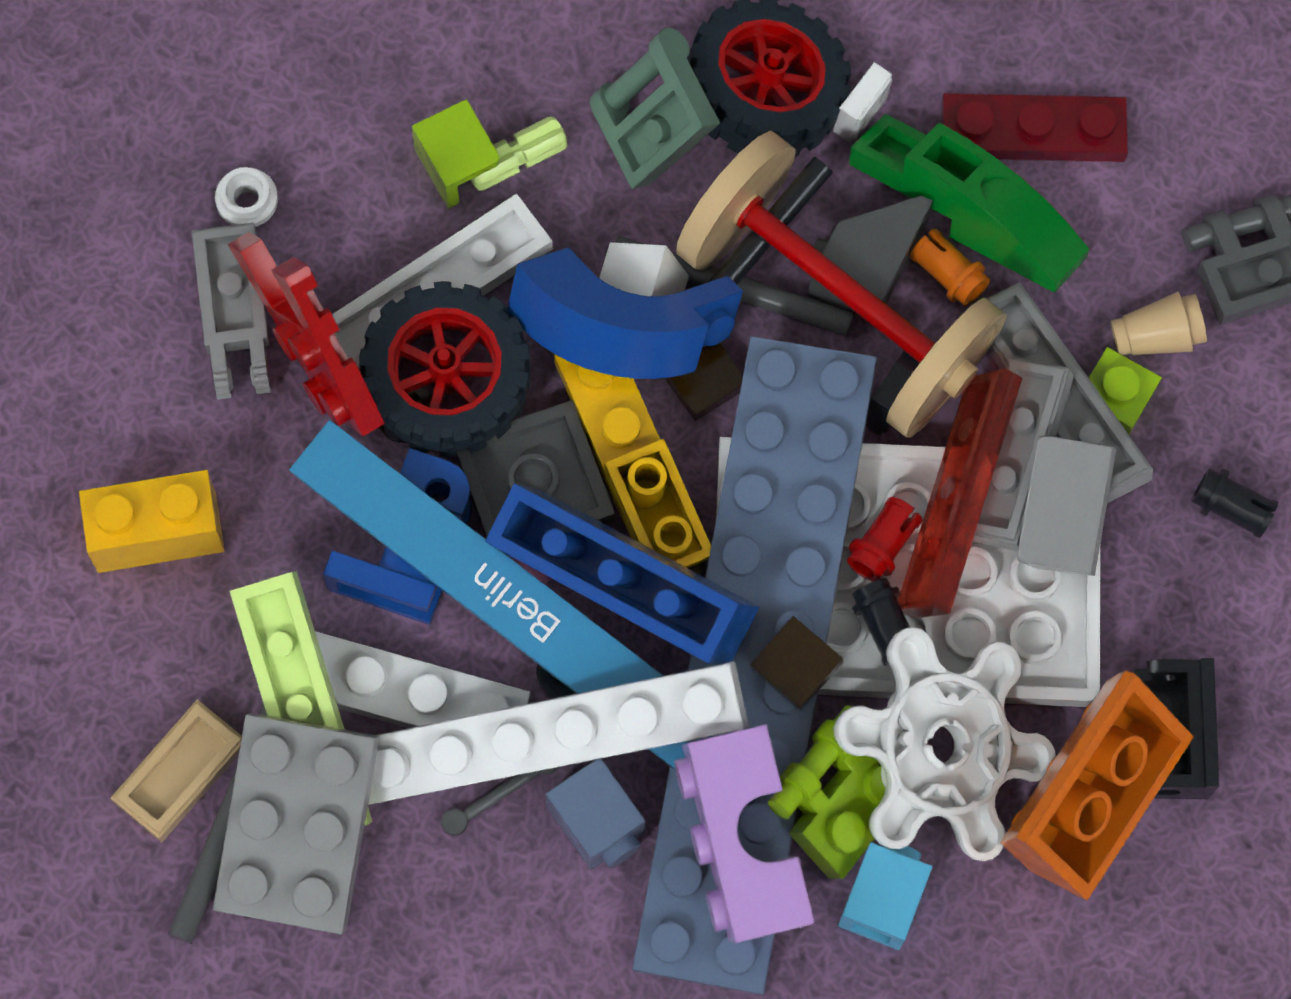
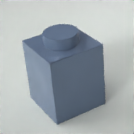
[545,758,645,870]

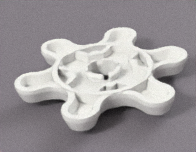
[833,627,1056,861]

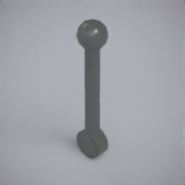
[441,767,559,836]

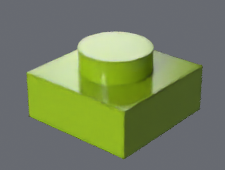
[1089,347,1162,434]

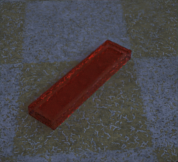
[898,368,1023,619]

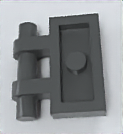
[1182,194,1291,325]

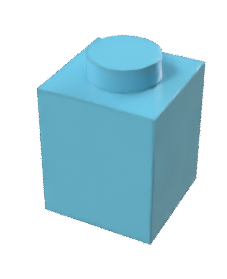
[838,842,933,950]

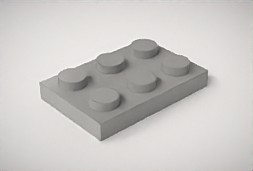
[213,713,380,934]

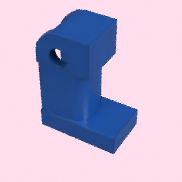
[323,448,472,625]

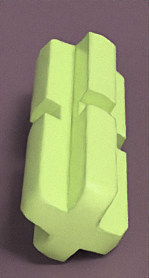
[471,117,567,191]

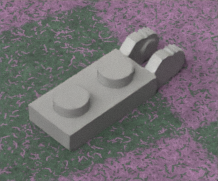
[192,222,271,400]

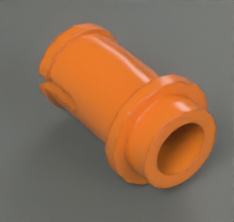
[910,228,990,306]

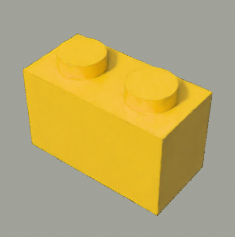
[79,470,225,573]

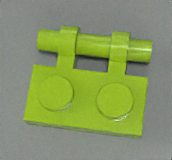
[767,705,886,879]

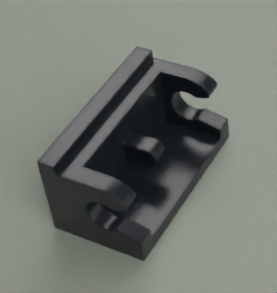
[1133,658,1219,800]

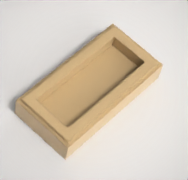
[110,699,242,843]

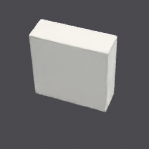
[833,62,893,143]

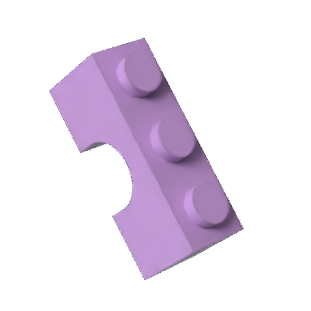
[674,725,815,943]

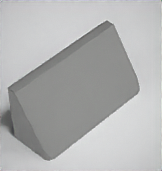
[1017,435,1116,576]

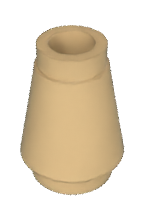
[1110,291,1207,356]

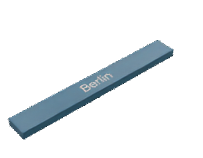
[289,420,736,770]

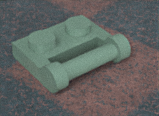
[590,27,720,189]

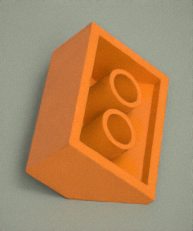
[1000,670,1194,901]

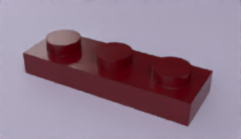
[941,93,1128,162]

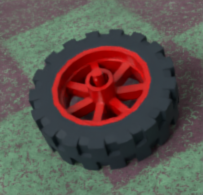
[687,0,851,157]
[359,281,531,457]

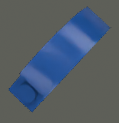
[507,247,743,379]

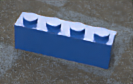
[485,483,760,664]

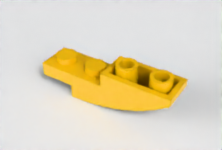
[554,355,711,568]

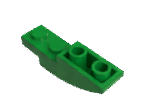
[849,114,1089,293]

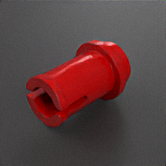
[847,497,923,582]

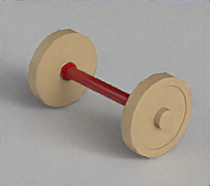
[676,131,1007,438]

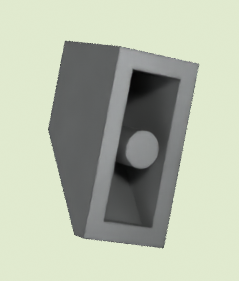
[808,196,932,326]

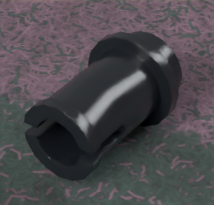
[1191,468,1279,538]
[852,578,910,666]

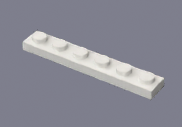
[368,661,749,805]

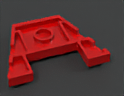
[227,232,385,437]

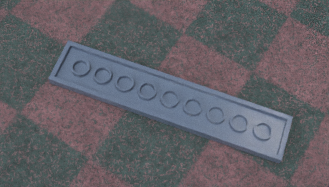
[632,336,877,996]

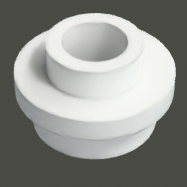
[215,167,278,227]

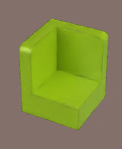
[412,99,500,209]

